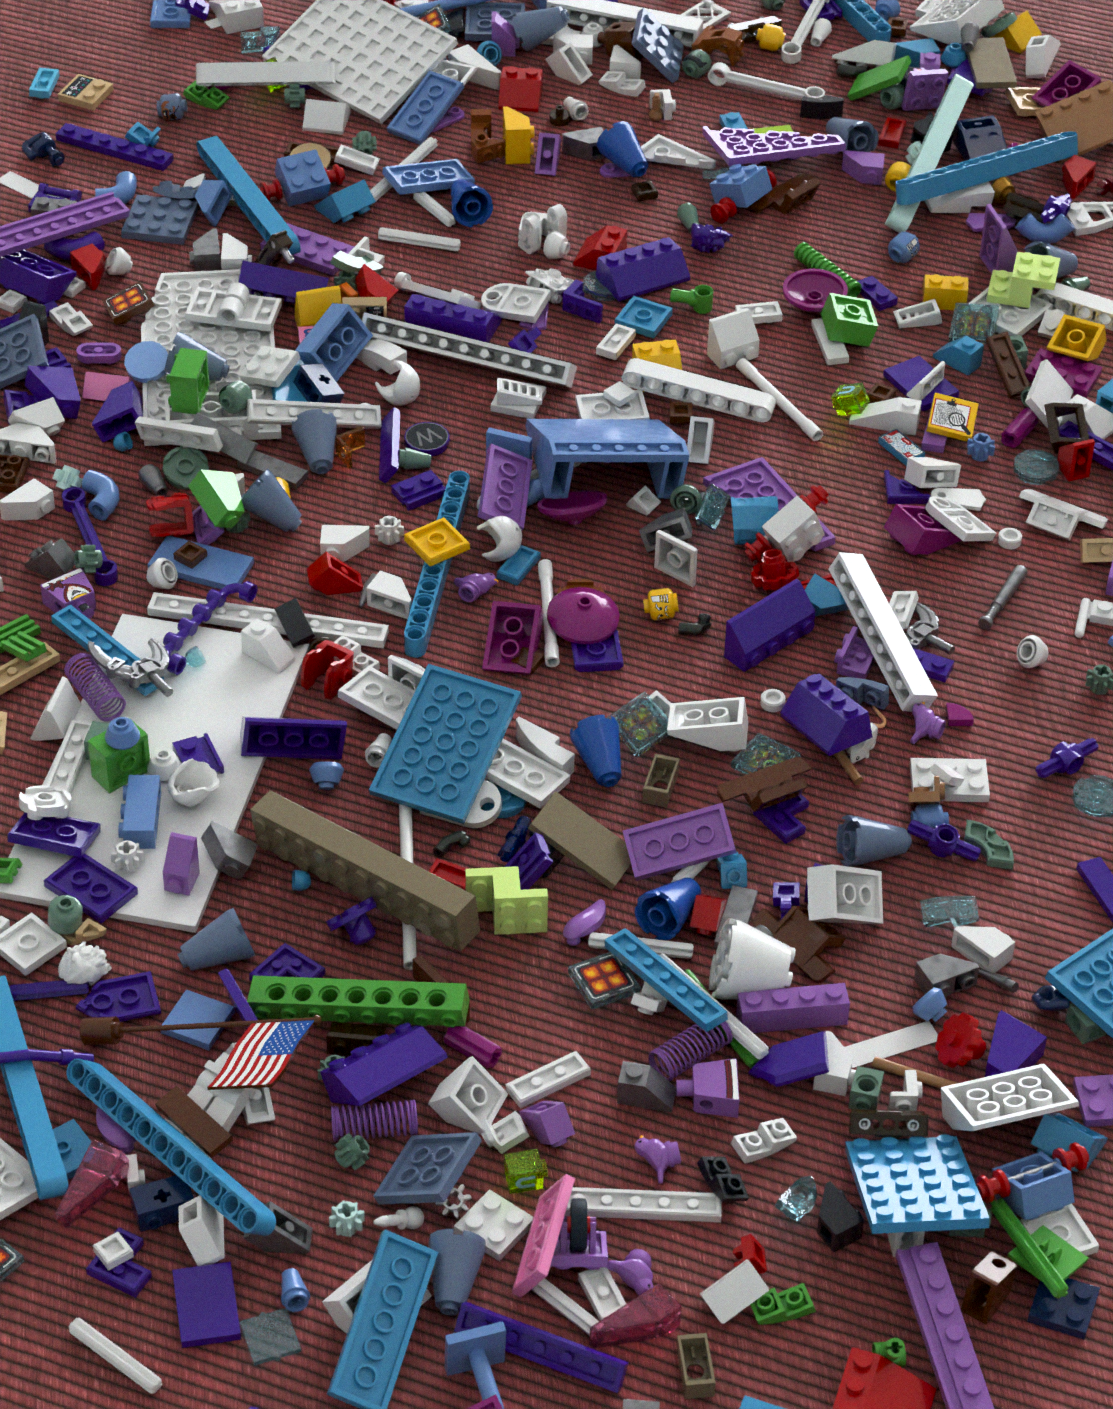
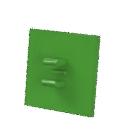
[1008,1225,1089,1283]

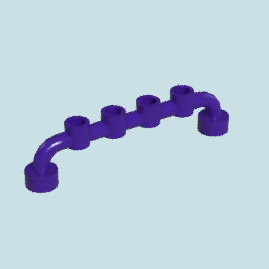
[163,581,258,675]

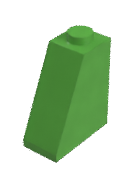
[188,470,245,528]

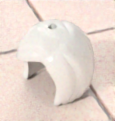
[375,360,420,406]
[477,516,522,562]

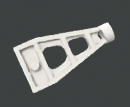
[1066,202,1113,236]
[394,272,481,309]

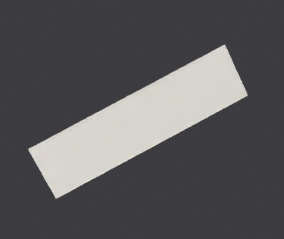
[0,171,67,199]
[844,1021,938,1068]

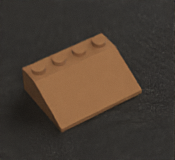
[1035,80,1113,164]

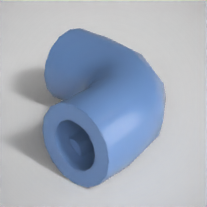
[95,171,137,204]
[1015,213,1075,244]
[82,470,119,520]

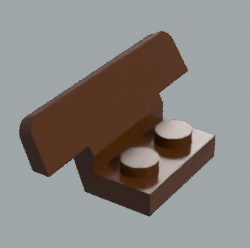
[750,173,821,215]
[717,757,812,813]
[753,906,846,983]

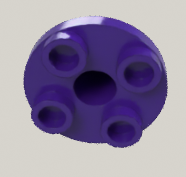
[326,897,377,945]

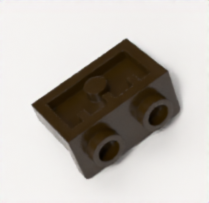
[326,1022,386,1056]

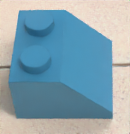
[314,179,376,223]
[1031,1113,1108,1172]

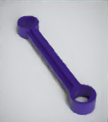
[62,487,118,586]

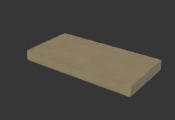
[966,38,1017,89]
[528,791,631,890]

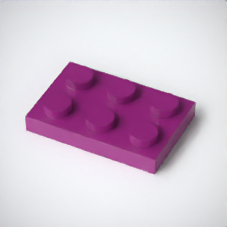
[1025,348,1102,398]

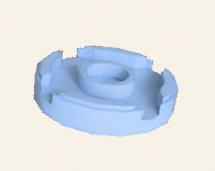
[124,341,168,383]

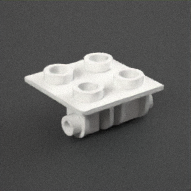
[525,268,574,303]

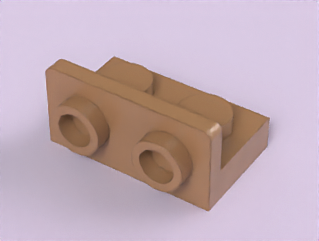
[909,776,945,807]

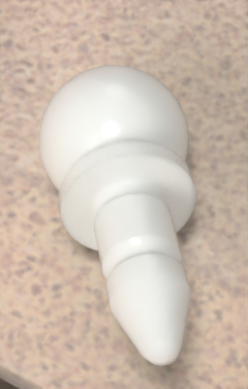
[373,1207,424,1230]

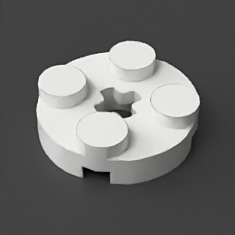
[19,786,71,820]

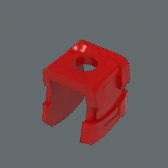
[146,493,194,537]
[301,640,354,700]

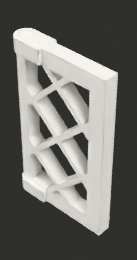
[680,0,731,30]

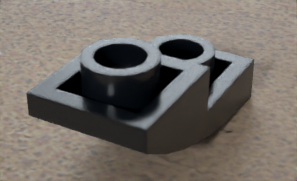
[443,8,465,37]
[800,95,844,119]
[275,598,315,648]
[697,1157,749,1201]

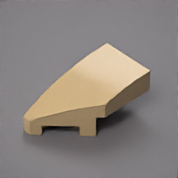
[58,918,107,946]

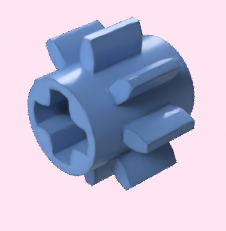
[967,433,995,461]

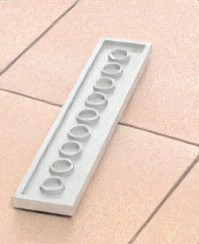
[338,666,570,809]

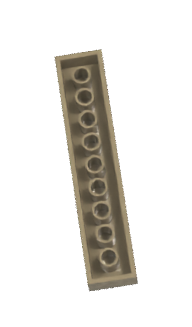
[250,790,480,951]

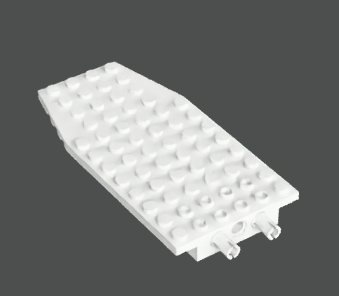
[141,269,282,448]

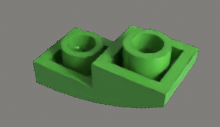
[183,80,230,110]
[750,1283,816,1325]

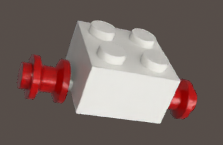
[743,485,829,562]

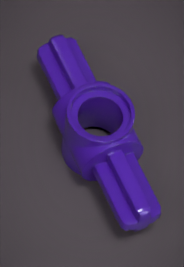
[1041,194,1072,223]
[1035,738,1099,778]
[907,820,981,861]

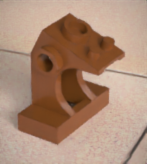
[691,25,744,66]
[471,109,505,164]

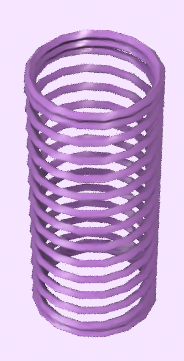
[64,653,126,721]
[648,1021,732,1082]
[331,1099,418,1142]

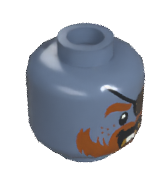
[157,93,188,121]

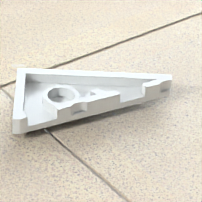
[641,134,716,169]

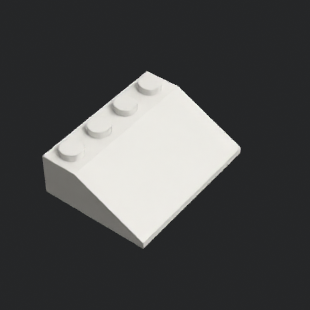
[910,0,1005,45]
[941,1064,1079,1131]

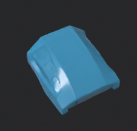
[731,496,779,545]

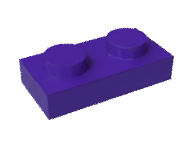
[857,276,898,311]
[913,648,954,683]

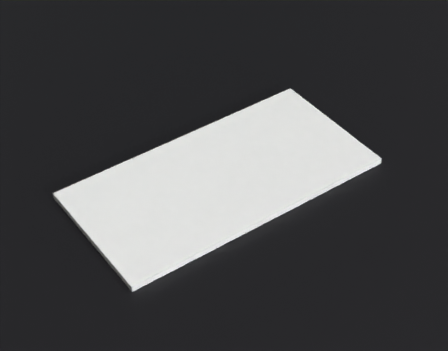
[0,614,309,933]

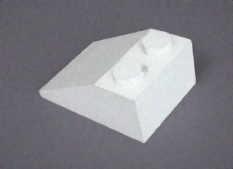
[209,0,264,34]
[667,697,748,752]
[807,864,883,924]

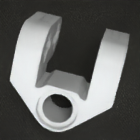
[518,204,567,254]

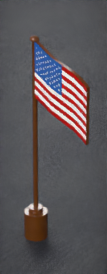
[80,1014,322,1090]

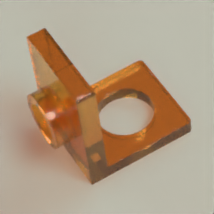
[335,427,365,468]

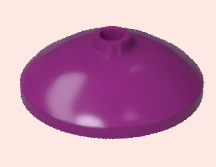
[783,269,848,312]
[537,490,607,525]
[547,587,619,644]

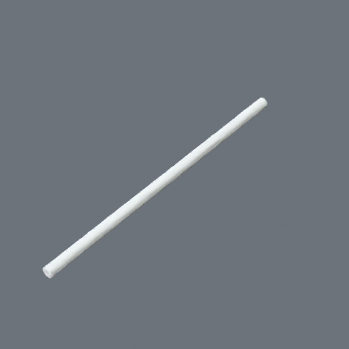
[399,804,417,970]

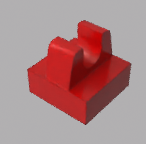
[732,1234,767,1275]

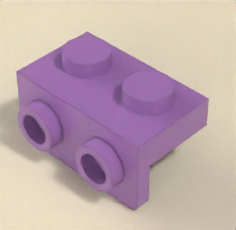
[192,505,225,545]
[834,626,875,679]

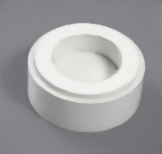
[998,528,1022,549]
[760,689,785,712]

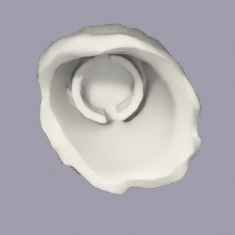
[167,758,221,807]

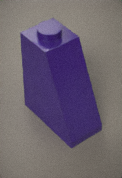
[24,365,81,419]
[92,381,143,443]
[985,1010,1047,1077]

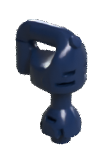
[22,132,65,166]
[1031,985,1071,1011]

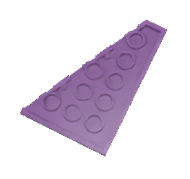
[702,126,846,166]

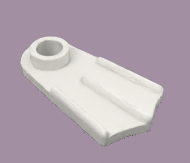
[931,488,986,511]

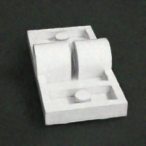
[185,282,282,332]

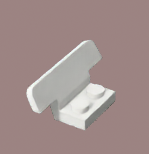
[1019,489,1108,541]

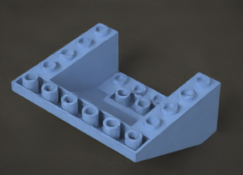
[525,419,689,499]

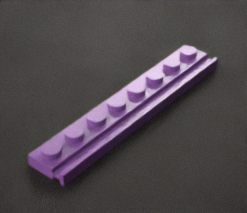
[0,192,130,257]
[896,1242,994,1409]

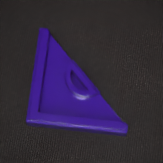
[884,470,931,504]

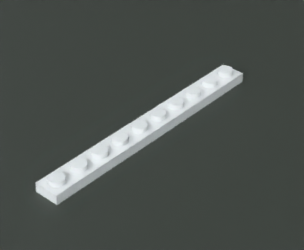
[147,592,389,648]

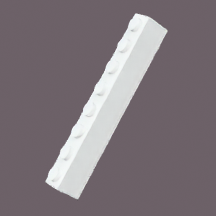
[546,0,704,47]
[828,552,938,712]

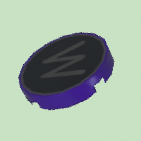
[404,422,450,456]

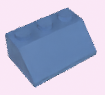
[295,303,373,382]

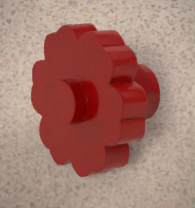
[750,549,799,590]
[935,1012,986,1068]

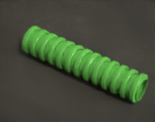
[794,242,862,297]

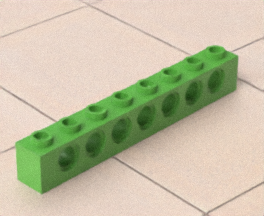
[247,976,470,1027]

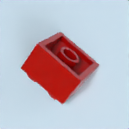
[498,66,543,112]
[573,225,627,270]

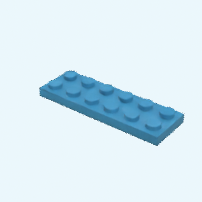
[327,1229,438,1409]

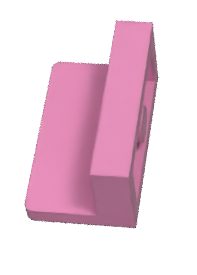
[82,372,135,401]

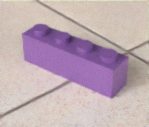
[736,983,850,1033]

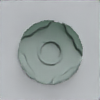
[981,12,1018,38]
[162,447,209,490]

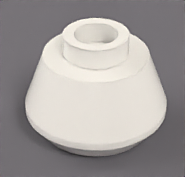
[581,22,604,48]
[543,231,570,259]
[105,247,133,275]
[147,557,178,589]
[1017,635,1048,668]
[147,749,181,782]

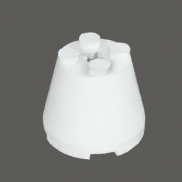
[709,918,795,1000]

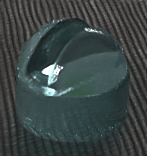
[185,646,206,667]

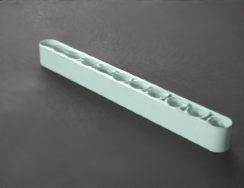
[885,74,974,233]

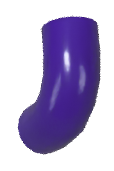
[44,231,105,260]

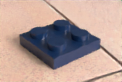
[1027,1278,1100,1340]

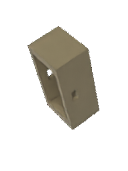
[642,754,680,807]
[676,1333,716,1399]

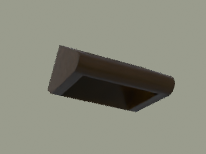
[1044,402,1089,454]

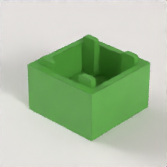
[821,293,878,347]
[166,348,210,414]
[88,718,150,794]

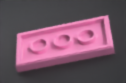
[512,1174,575,1297]

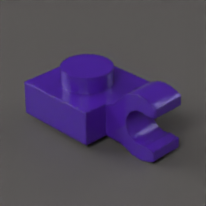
[175,0,210,20]
[508,326,541,353]
[773,882,800,919]

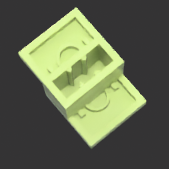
[986,252,1060,308]
[465,866,548,935]

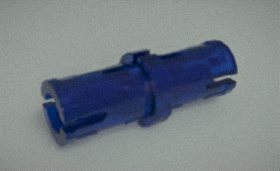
[498,816,532,863]

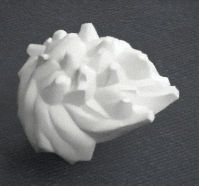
[58,941,112,986]

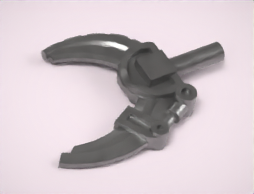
[905,602,955,655]
[88,638,173,697]

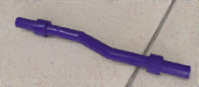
[0,1049,94,1066]

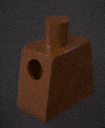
[597,22,644,61]
[961,1252,1017,1325]

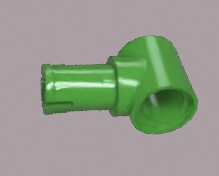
[670,285,713,314]
[872,1338,906,1368]

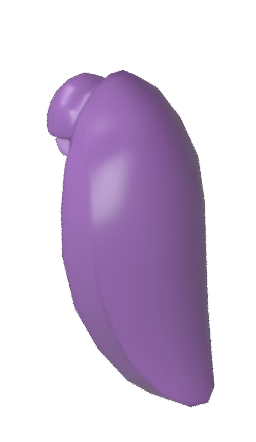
[563,899,606,946]
[96,1107,136,1154]

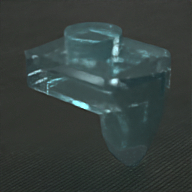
[775,1176,817,1223]

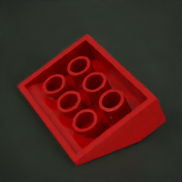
[832,1347,937,1409]

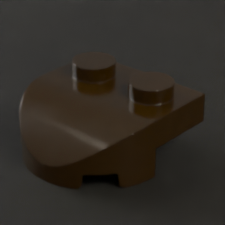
[1003,192,1045,223]

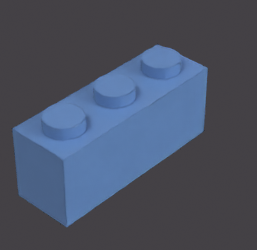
[118,775,161,849]

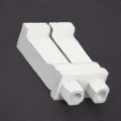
[165,1052,256,1159]

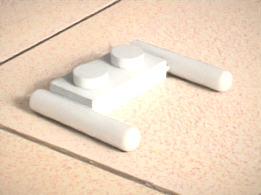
[1074,598,1113,638]

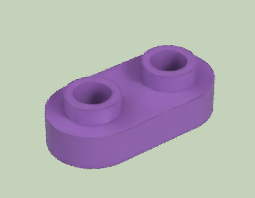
[76,343,122,364]

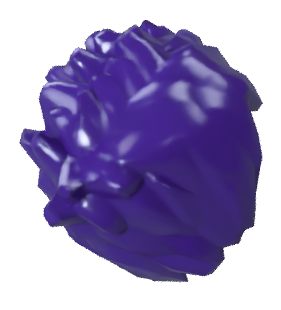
[691,223,733,253]

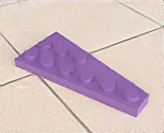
[703,457,836,551]

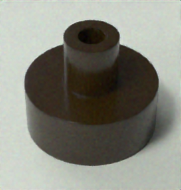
[549,105,570,127]

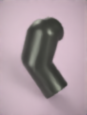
[836,63,867,78]
[678,613,712,635]
[433,830,471,858]

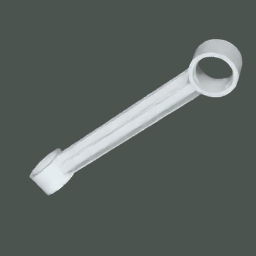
[781,0,830,64]
[708,62,825,100]

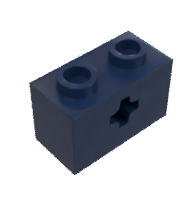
[293,363,345,403]
[129,1175,194,1232]

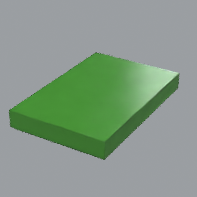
[847,55,911,101]

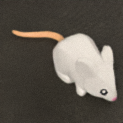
[846,705,887,764]

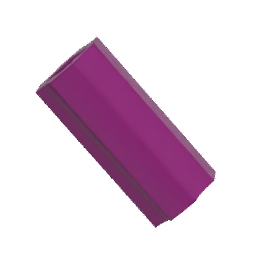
[1001,407,1039,448]
[444,1026,502,1069]

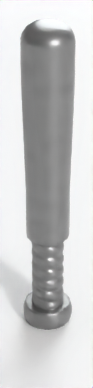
[978,565,1027,630]

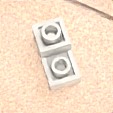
[334,635,380,676]
[731,1118,797,1164]

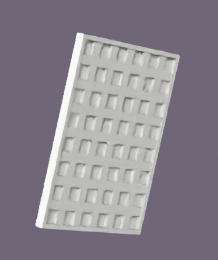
[262,0,458,125]

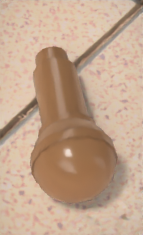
[649,93,663,121]

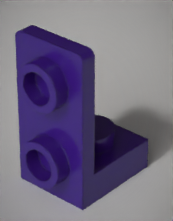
[562,279,603,323]

